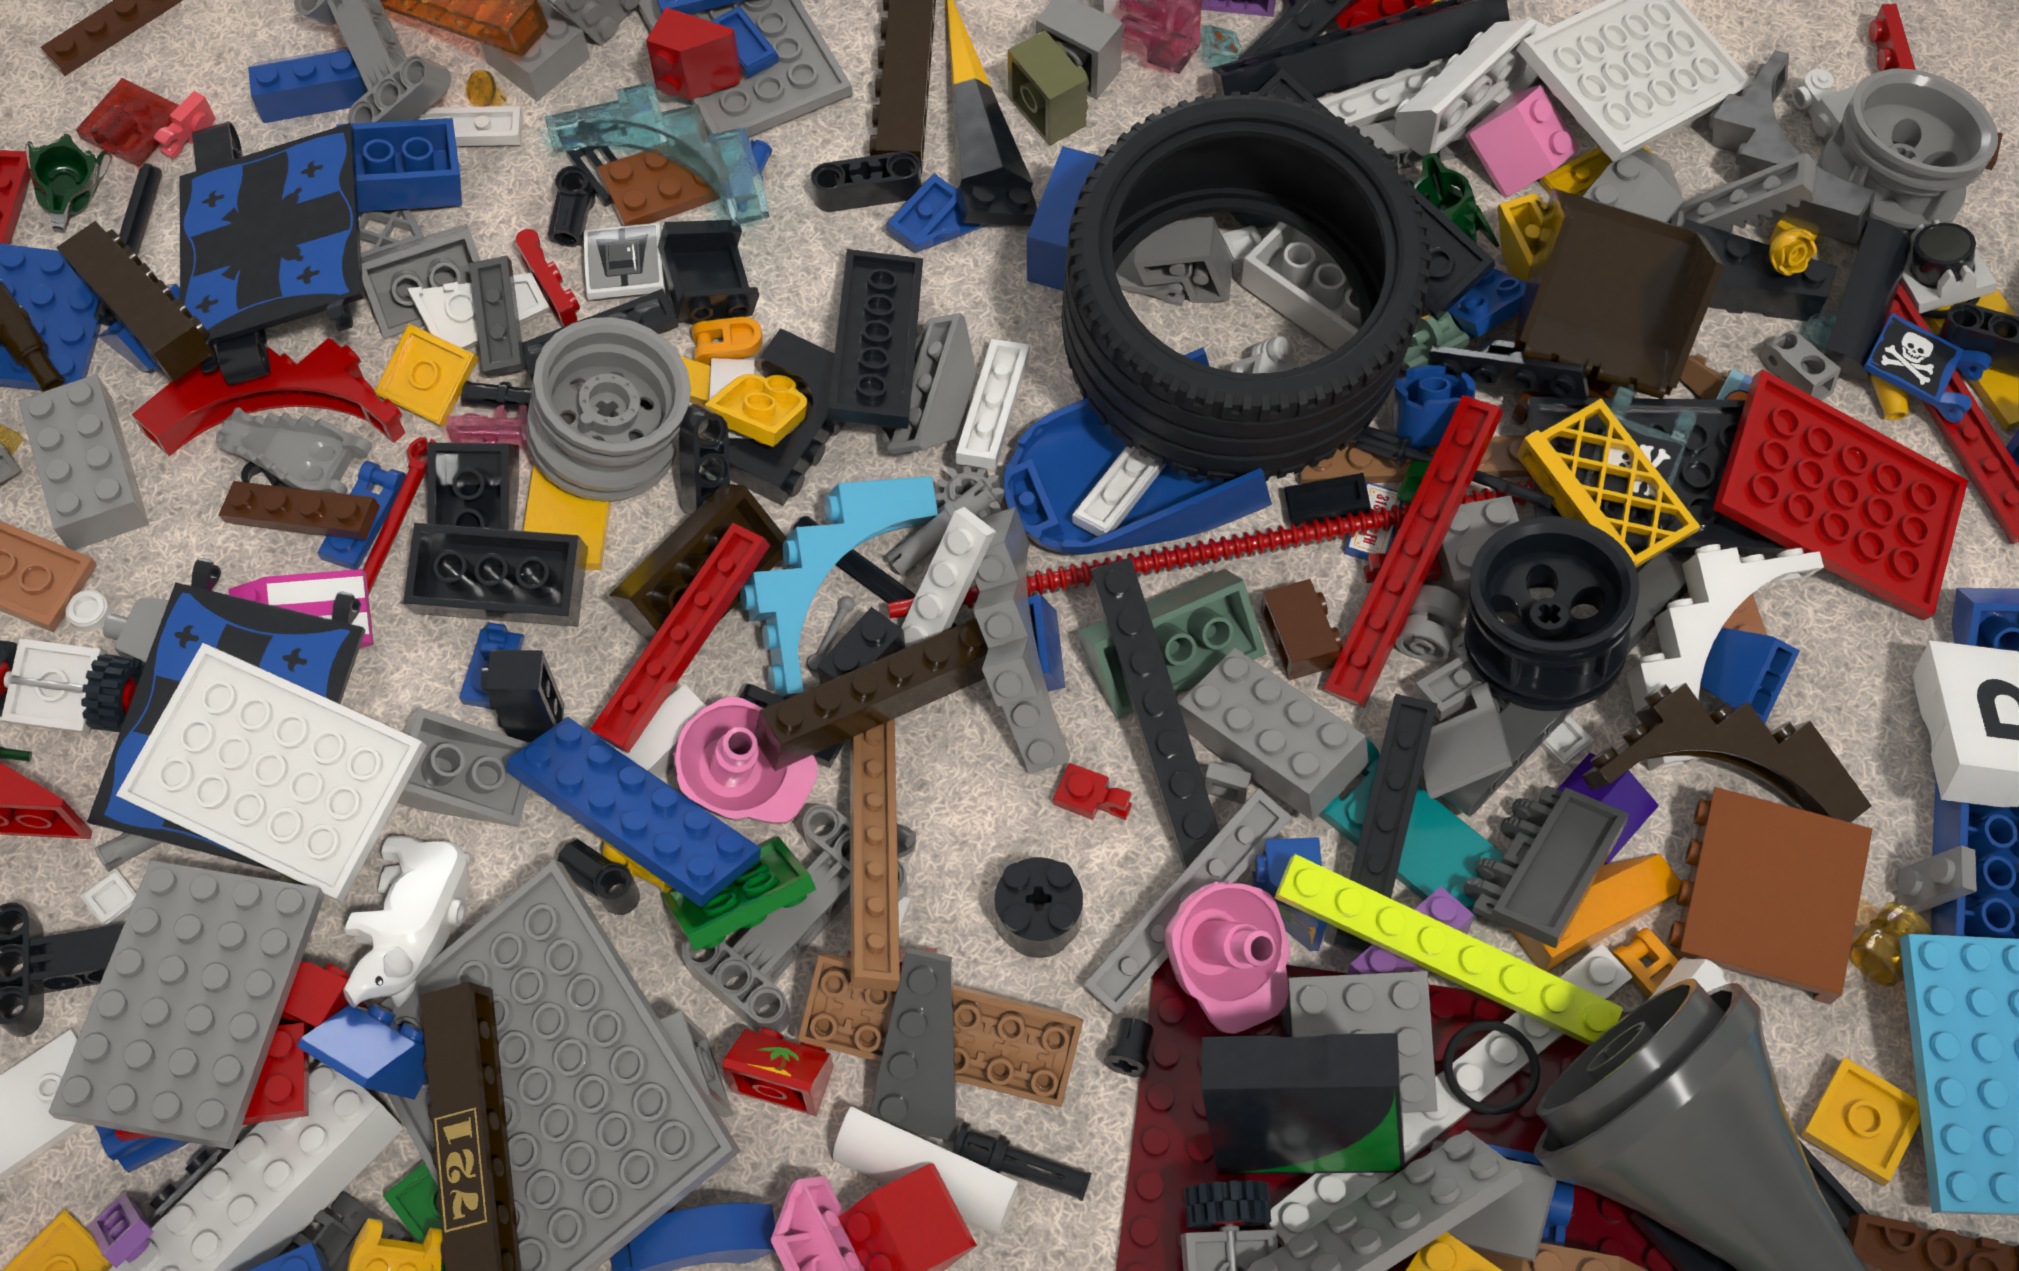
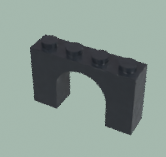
[701,328,845,506]

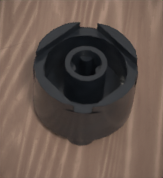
[994,857,1083,958]

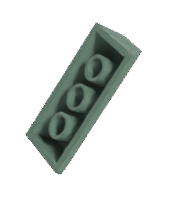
[1077,569,1266,719]

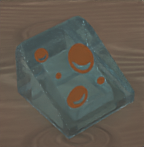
[1200,25,1243,69]

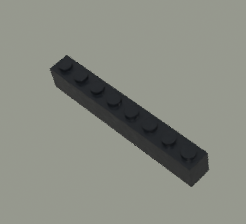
[1212,0,1510,99]

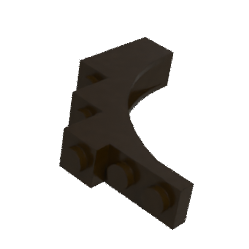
[1582,683,1872,823]

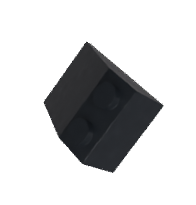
[428,442,519,530]

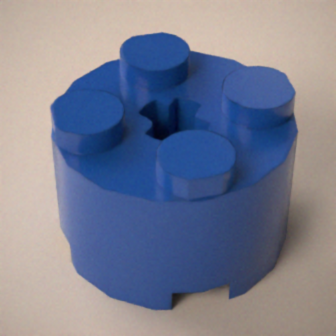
[1392,365,1476,451]

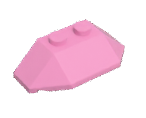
[770,1176,865,1271]

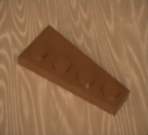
[1847,1213,2019,1271]

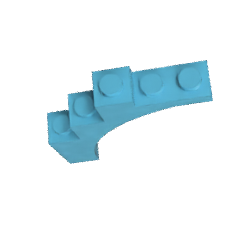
[740,476,938,699]

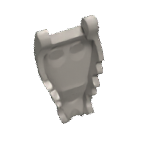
[216,407,372,494]

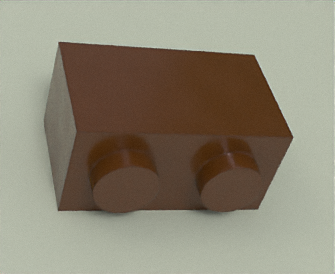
[1260,579,1343,681]

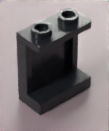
[657,219,759,321]

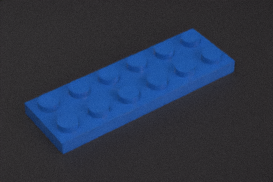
[507,717,761,907]

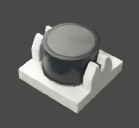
[1900,220,1997,314]

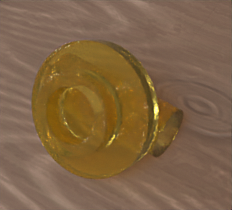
[466,70,507,107]

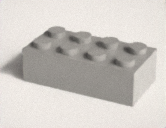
[18,374,149,551]
[1178,648,1369,821]

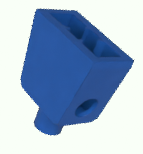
[1700,628,1800,724]

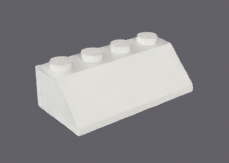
[1393,19,1537,156]

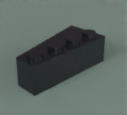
[1682,219,1837,322]

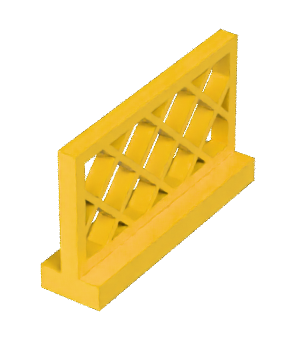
[1516,399,1701,567]

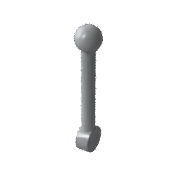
[808,596,855,672]

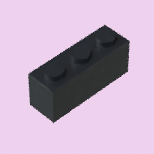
[481,650,565,743]

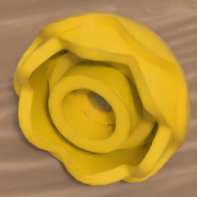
[1769,228,1817,276]

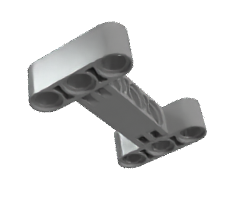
[294,0,451,123]
[681,804,908,1033]

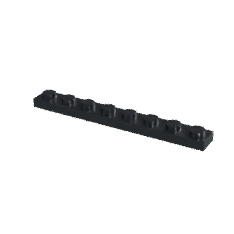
[1089,558,1236,883]

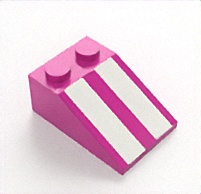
[229,569,374,649]

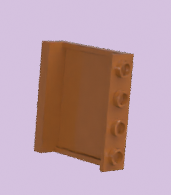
[1667,787,1873,1005]

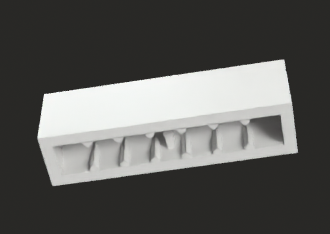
[833,1106,1018,1237]

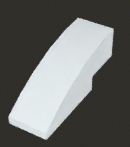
[616,684,707,778]

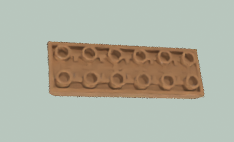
[798,953,1083,1107]

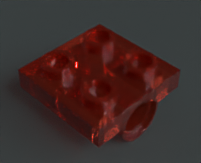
[76,78,179,167]

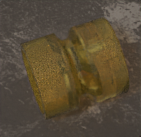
[1849,902,1934,987]

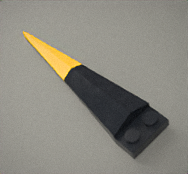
[945,0,1037,226]

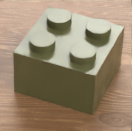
[1008,30,1089,146]

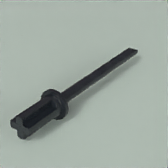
[1355,426,1554,508]

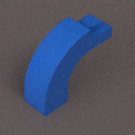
[611,1203,776,1271]

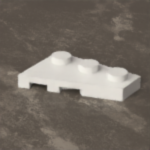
[407,273,550,350]

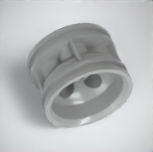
[1816,69,1998,240]

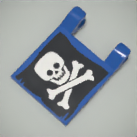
[1863,313,1991,423]

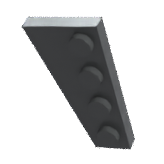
[869,947,958,1142]

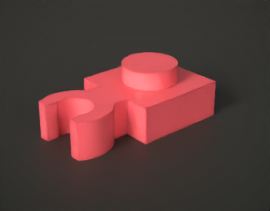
[154,91,216,159]

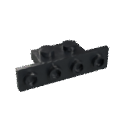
[1429,338,1589,400]

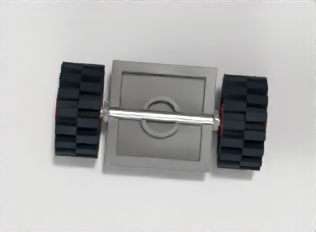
[1181,1180,1278,1271]

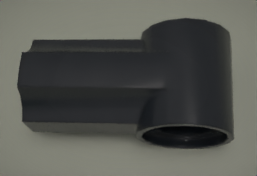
[548,165,596,247]
[557,838,640,915]

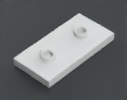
[0,1029,85,1182]

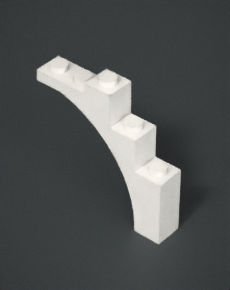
[1626,544,1824,771]

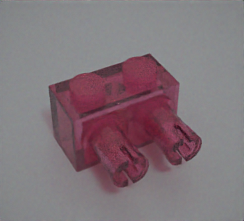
[1119,0,1202,74]

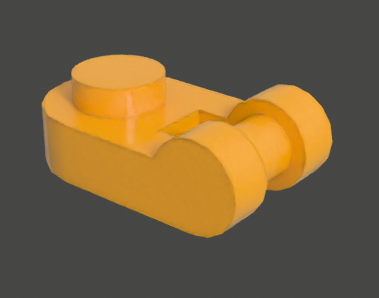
[691,317,763,366]
[1611,928,1679,999]

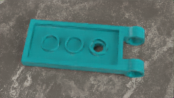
[1318,738,1513,922]

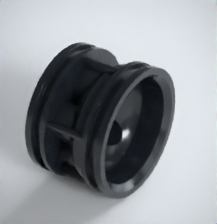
[1464,516,1639,711]

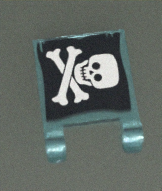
[1583,387,1697,515]

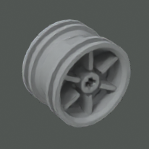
[525,317,691,502]

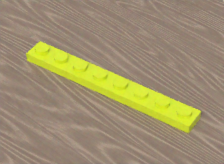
[1274,854,1623,1046]

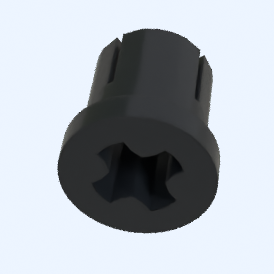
[1104,1018,1154,1077]

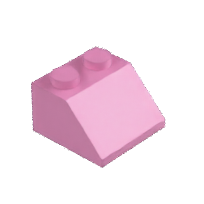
[1465,85,1580,198]

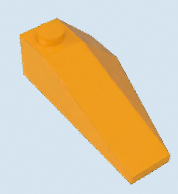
[1511,854,1681,972]

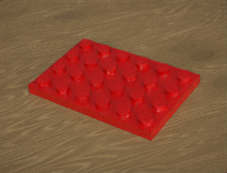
[1713,369,1968,620]

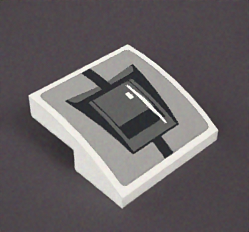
[584,223,665,300]

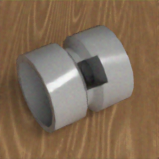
[1395,585,1464,663]

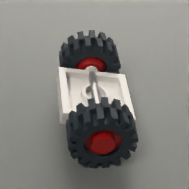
[0,638,145,734]

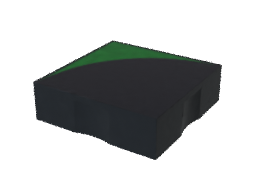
[1201,1033,1405,1175]

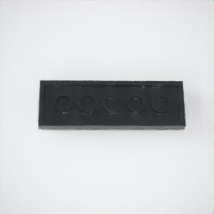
[827,249,923,429]

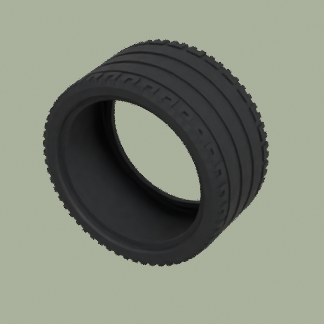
[1061,92,1431,482]

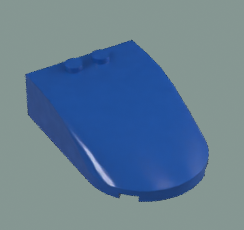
[1003,347,1272,555]

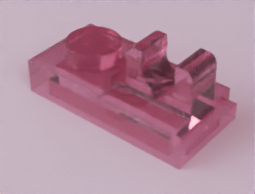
[446,405,528,449]

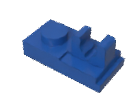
[459,622,524,709]

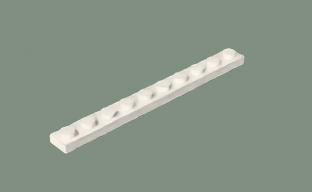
[1265,943,1633,1246]

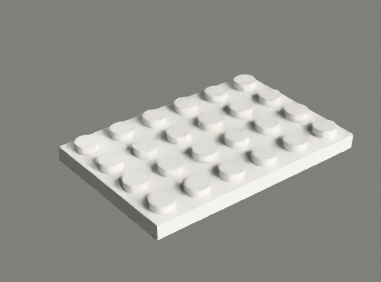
[1516,0,1753,162]
[116,643,427,903]

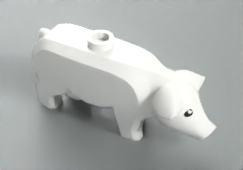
[343,836,470,1009]

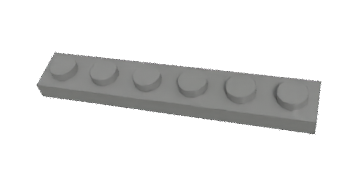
[1083,788,1292,1015]

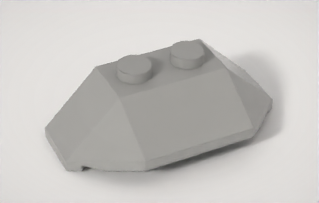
[1583,148,1684,223]
[877,313,977,454]

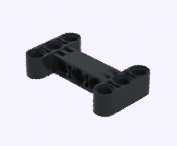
[0,903,125,1037]

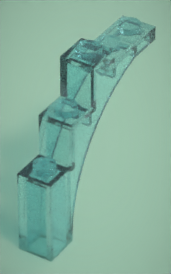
[545,82,770,226]

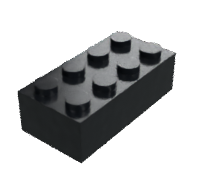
[403,523,588,627]

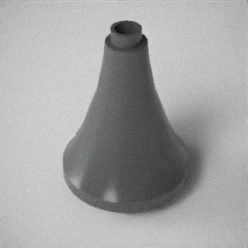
[1534,978,1869,1271]

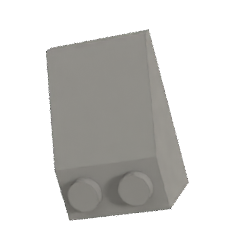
[397,707,530,827]

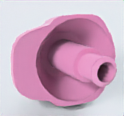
[673,696,817,824]
[1164,881,1290,1034]

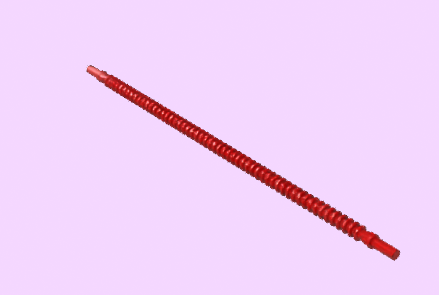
[887,479,1534,619]

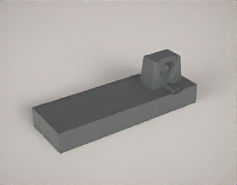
[469,255,526,377]

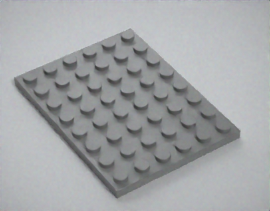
[379,859,741,1271]

